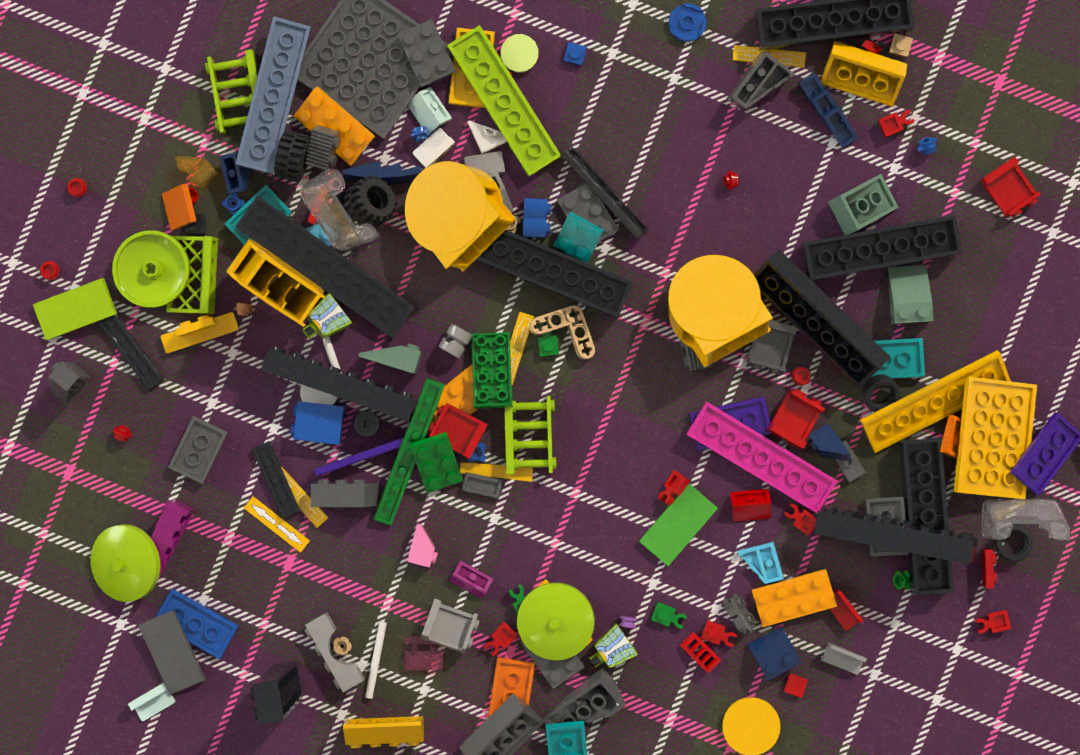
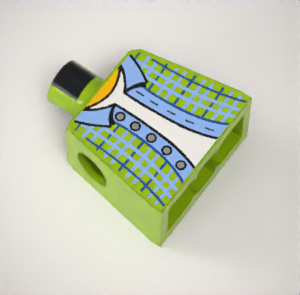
[302,293,352,340]
[589,623,638,668]

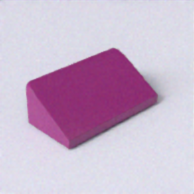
[449,560,493,599]

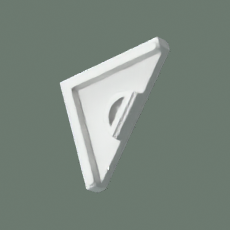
[467,120,507,154]

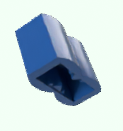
[523,198,551,238]

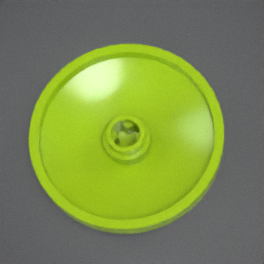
[112,230,190,308]
[91,524,160,602]
[517,582,595,660]

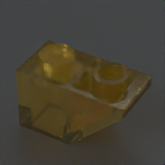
[175,156,220,189]

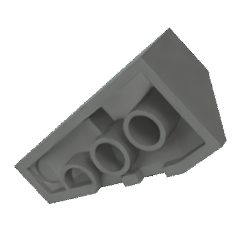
[542,668,626,724]

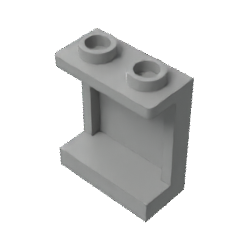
[421,599,480,653]

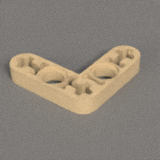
[529,305,595,360]

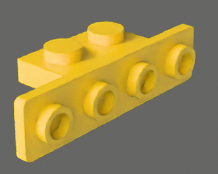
[161,312,239,353]

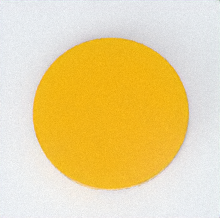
[722,697,780,755]

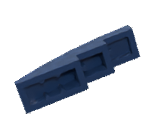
[798,72,858,148]
[342,161,422,185]

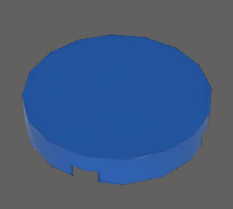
[668,3,707,42]

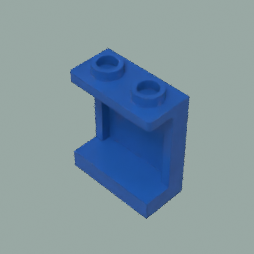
[291,401,346,445]

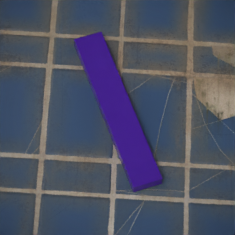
[314,436,426,476]

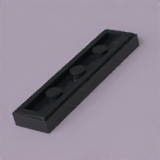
[252,441,301,519]

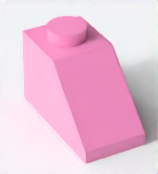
[407,523,438,567]

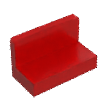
[730,489,771,522]
[829,589,863,631]

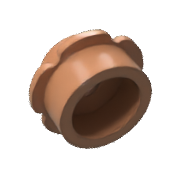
[234,302,253,316]

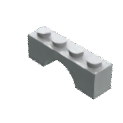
[305,612,365,692]

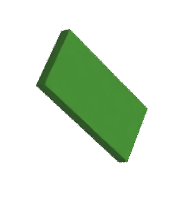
[639,483,718,566]

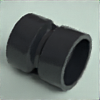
[354,412,381,437]

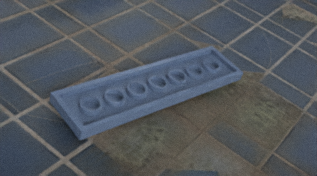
[235,16,311,175]

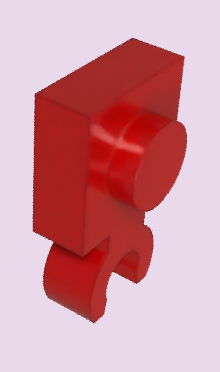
[878,110,915,138]
[658,470,690,506]
[784,503,817,536]
[974,609,1011,633]
[700,620,737,647]
[484,621,518,656]

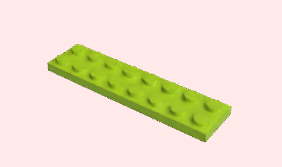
[447,25,561,177]

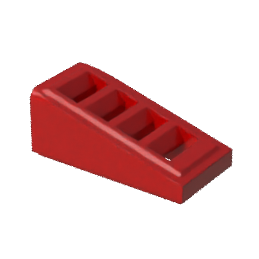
[680,632,721,673]

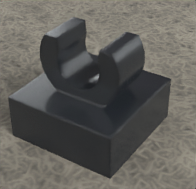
[185,214,206,234]

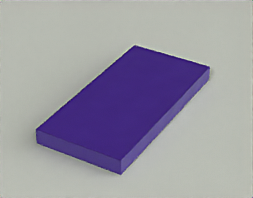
[689,397,772,451]
[1009,412,1080,496]

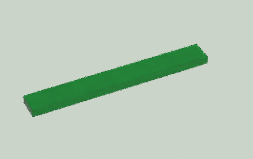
[373,378,445,526]

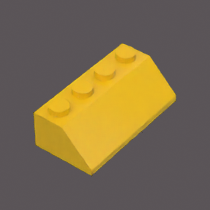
[821,41,907,107]
[343,716,424,748]

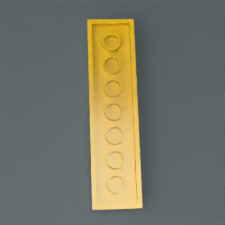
[860,350,1011,453]

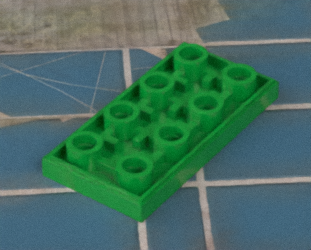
[471,332,513,409]

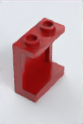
[980,157,1041,218]
[766,389,825,449]
[427,403,488,459]

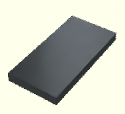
[138,609,206,694]

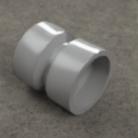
[438,323,473,359]

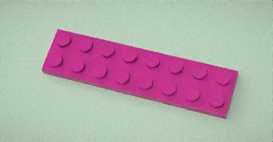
[686,401,837,513]

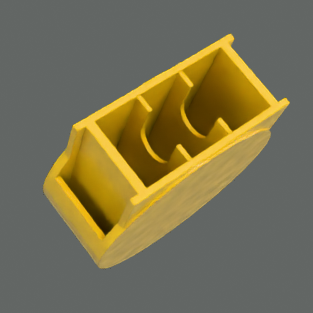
[405,161,516,272]
[226,239,325,327]
[668,255,773,368]

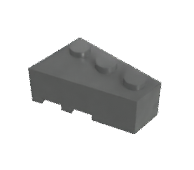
[726,51,795,110]
[49,361,92,406]
[311,480,379,507]

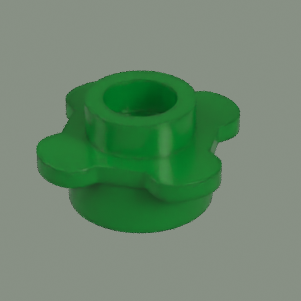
[893,571,912,590]

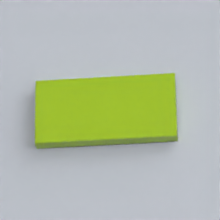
[33,278,117,340]

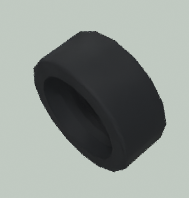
[861,374,900,412]
[994,524,1033,561]

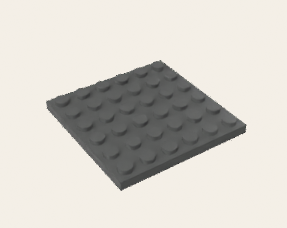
[297,0,448,140]

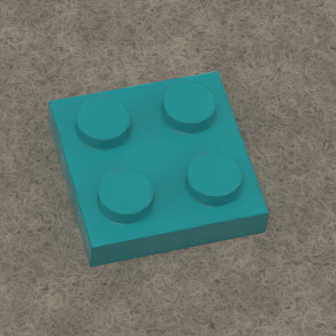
[553,212,604,263]
[546,721,587,755]

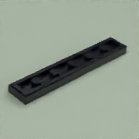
[560,146,648,239]
[98,314,165,391]

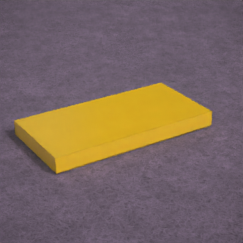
[449,28,495,108]

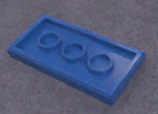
[156,588,239,660]

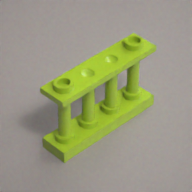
[205,49,259,135]
[505,396,556,474]

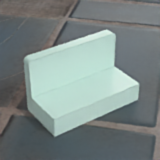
[408,87,452,133]
[128,683,175,721]

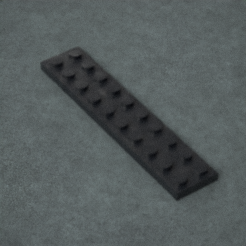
[235,195,415,338]

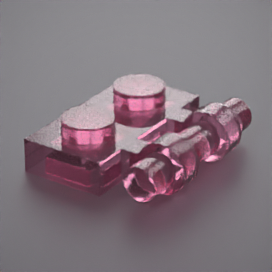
[405,635,444,670]

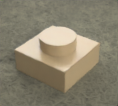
[888,33,913,58]

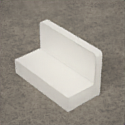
[413,128,456,168]

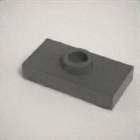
[835,440,866,483]

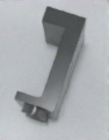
[747,320,797,375]

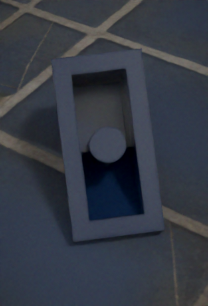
[219,151,251,194]
[809,423,851,461]

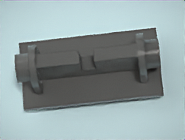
[723,593,756,634]

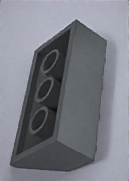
[459,693,544,755]

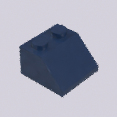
[747,626,802,681]

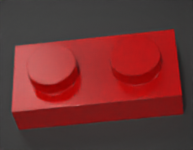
[981,549,997,589]

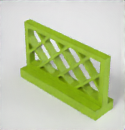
[166,236,218,314]

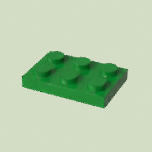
[410,432,463,494]

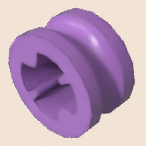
[619,616,637,628]

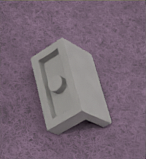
[464,151,505,175]
[821,642,867,675]

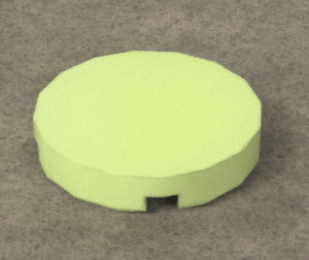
[501,34,538,73]

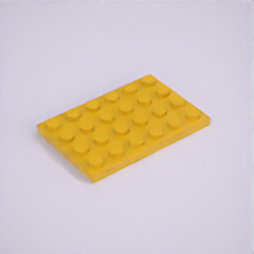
[954,376,1037,499]

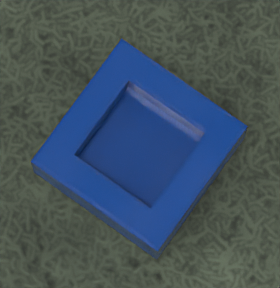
[564,42,587,66]

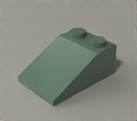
[828,174,899,235]
[887,265,934,325]
[358,344,423,374]

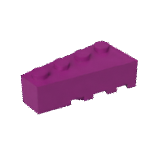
[149,499,195,578]

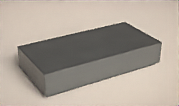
[461,472,503,499]

